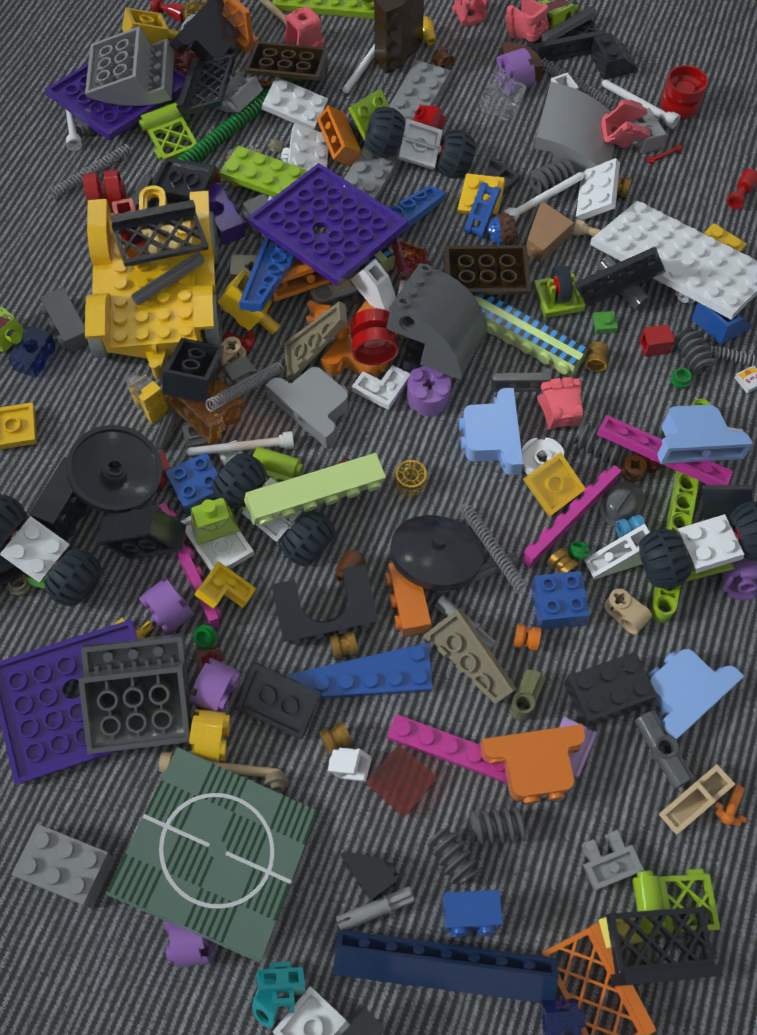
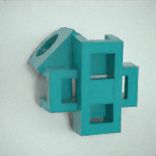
[252,961,306,1028]

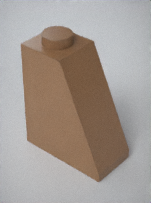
[527,201,574,263]

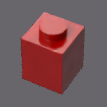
[640,324,675,357]

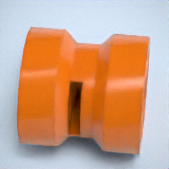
[513,623,542,651]

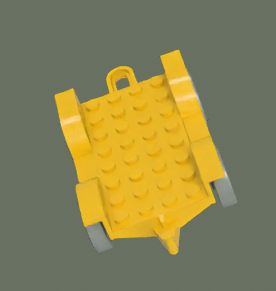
[85,186,223,379]

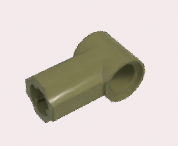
[510,669,546,721]

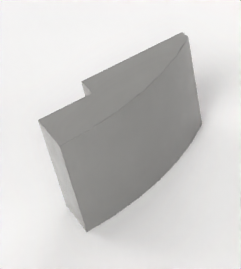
[203,72,263,112]

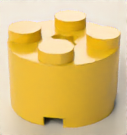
[188,709,231,763]

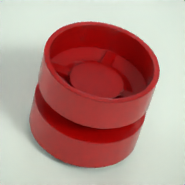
[660,65,708,119]
[83,169,127,213]
[349,308,399,366]

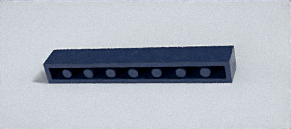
[333,929,559,1005]

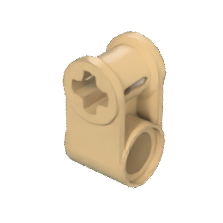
[218,337,247,378]
[604,589,652,635]

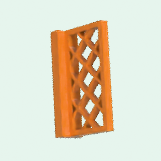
[205,0,259,53]
[542,922,657,1035]

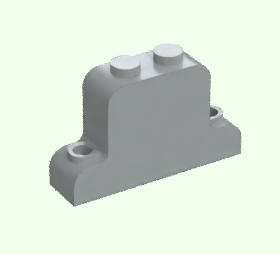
[265,367,349,449]

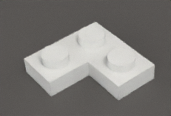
[352,365,410,410]

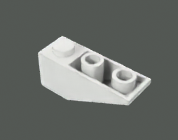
[350,259,396,312]

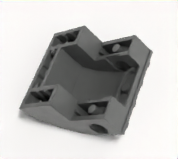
[386,263,487,380]

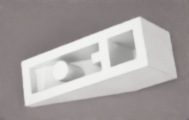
[584,524,650,579]

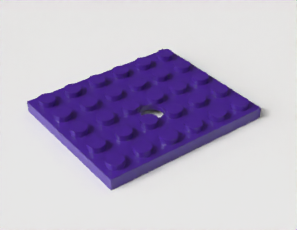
[45,62,186,141]
[247,163,408,286]
[0,619,138,786]

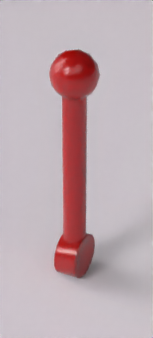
[647,144,682,164]

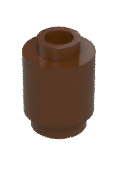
[334,550,366,584]

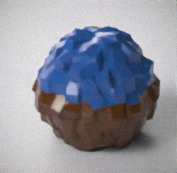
[487,213,518,245]

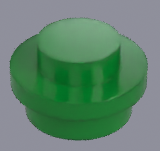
[670,368,692,388]
[568,542,591,560]
[194,624,218,648]

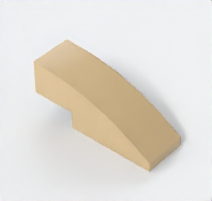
[659,764,735,835]

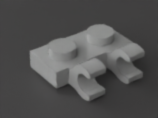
[581,830,644,891]

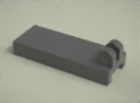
[490,368,551,392]

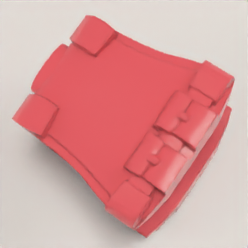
[452,0,490,27]
[505,0,549,42]
[283,6,325,47]
[601,99,650,149]
[537,377,583,430]

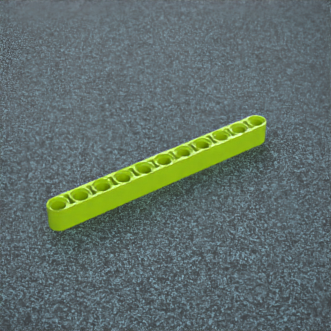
[650,399,711,623]

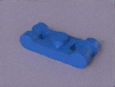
[464,182,501,239]

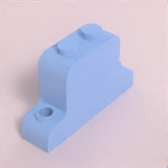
[459,388,523,475]
[657,405,753,464]
[648,649,744,740]

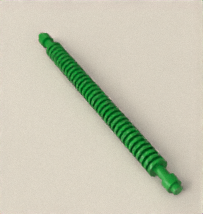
[177,77,300,162]

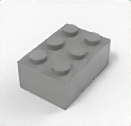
[11,824,115,909]

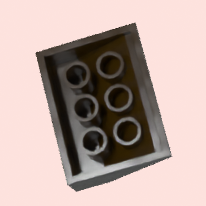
[374,0,424,74]
[244,41,329,81]
[443,245,531,295]

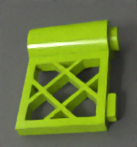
[138,102,197,161]
[240,447,304,510]
[632,869,720,935]

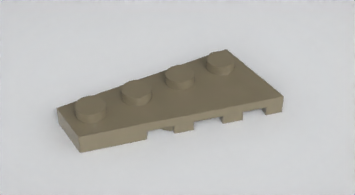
[284,302,347,381]
[423,608,517,704]

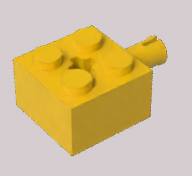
[122,7,181,44]
[217,269,280,335]

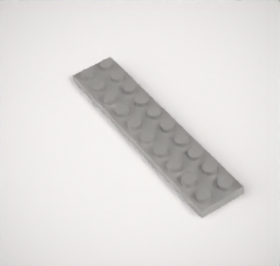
[344,60,451,200]

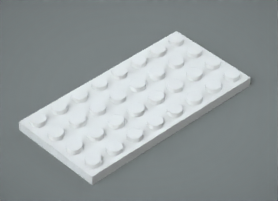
[590,201,757,320]

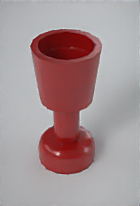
[150,0,190,23]
[726,168,757,209]

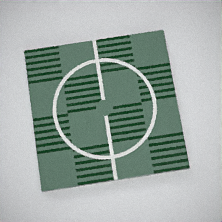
[106,747,318,962]

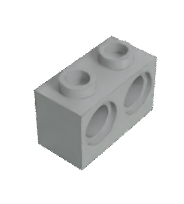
[631,108,666,154]

